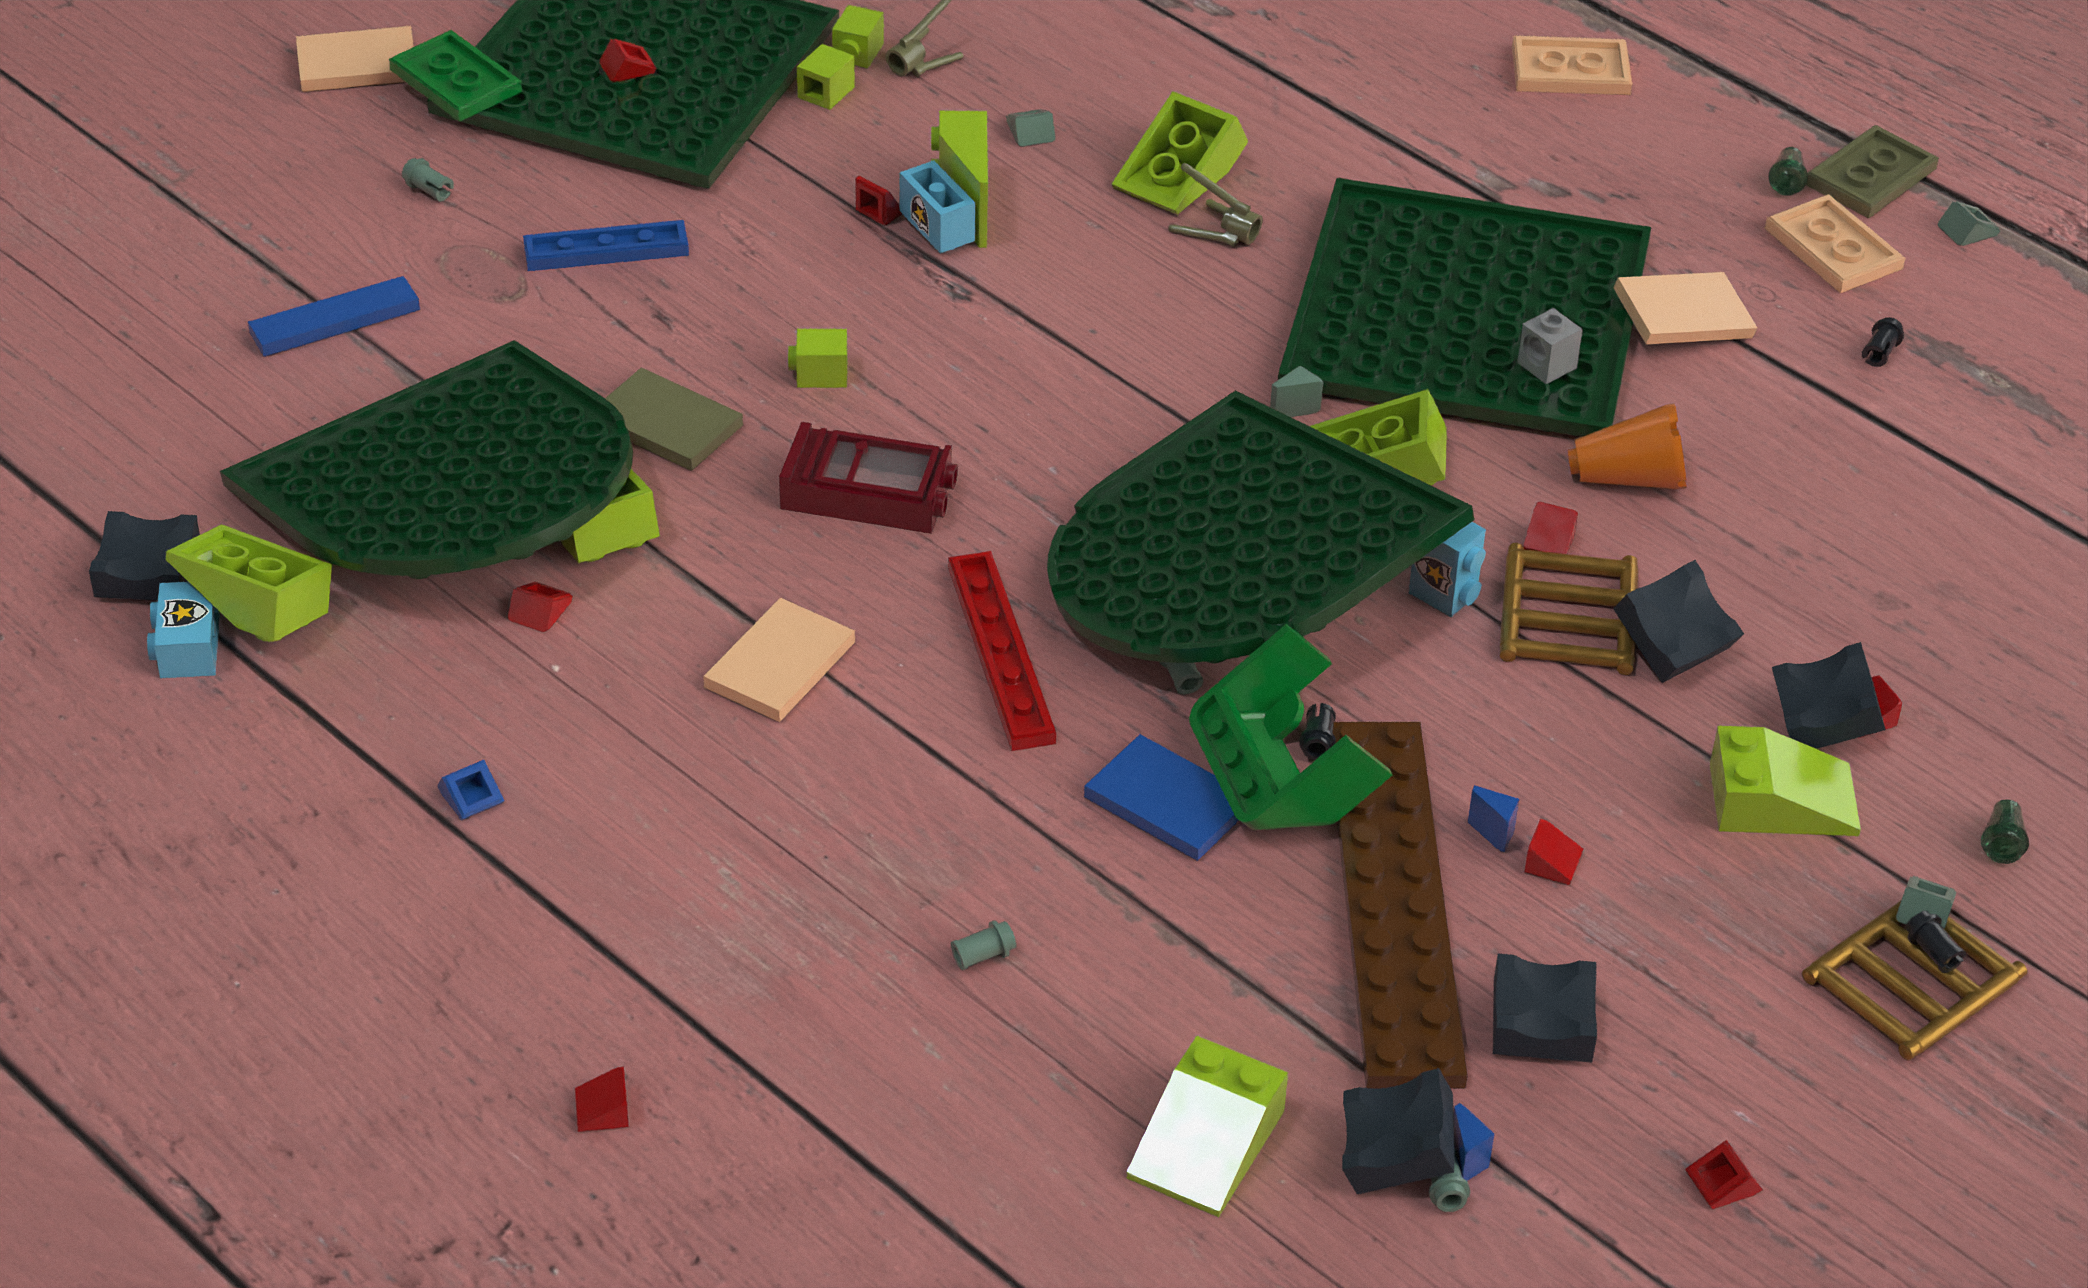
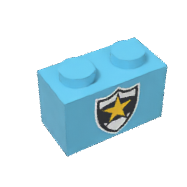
[899,160,975,253]
[1409,522,1486,617]
[147,582,220,678]

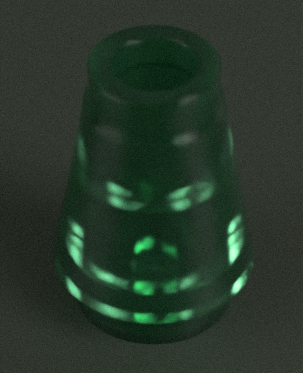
[1768,147,1808,196]
[1981,799,2029,864]

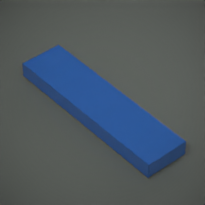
[523,220,689,271]
[248,276,420,356]

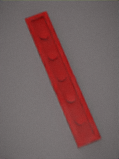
[948,551,1056,751]

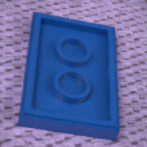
[1084,734,1239,861]

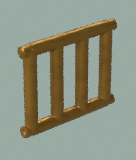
[1500,543,1638,675]
[1802,900,2028,1060]

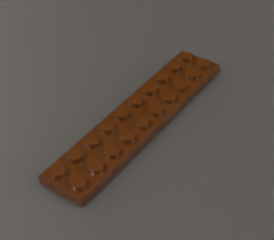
[1331,722,1468,1089]

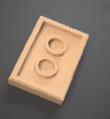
[296,26,414,92]
[1512,36,1632,95]
[1765,194,1905,293]
[1614,272,1757,344]
[703,598,855,722]

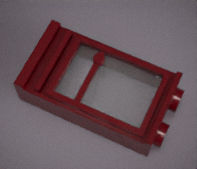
[779,421,958,534]

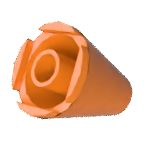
[1567,403,1687,489]

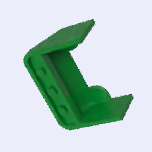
[1189,624,1393,830]

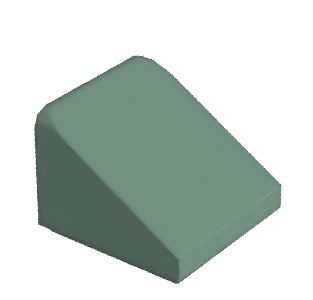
[1006,109,1055,146]
[1938,201,2000,246]
[1270,366,1323,417]
[1896,876,1957,929]

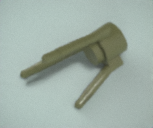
[886,0,963,77]
[1168,163,1263,247]

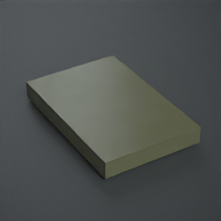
[1805,125,1939,218]
[605,367,743,471]

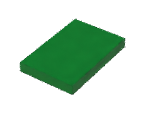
[389,30,522,122]

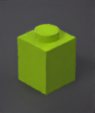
[832,5,884,68]
[797,44,855,110]
[788,329,848,388]

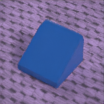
[437,760,505,821]
[1468,785,1519,852]
[1453,1103,1494,1181]

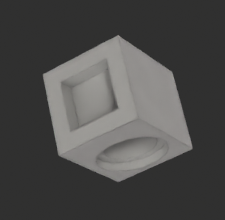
[1518,308,1582,384]

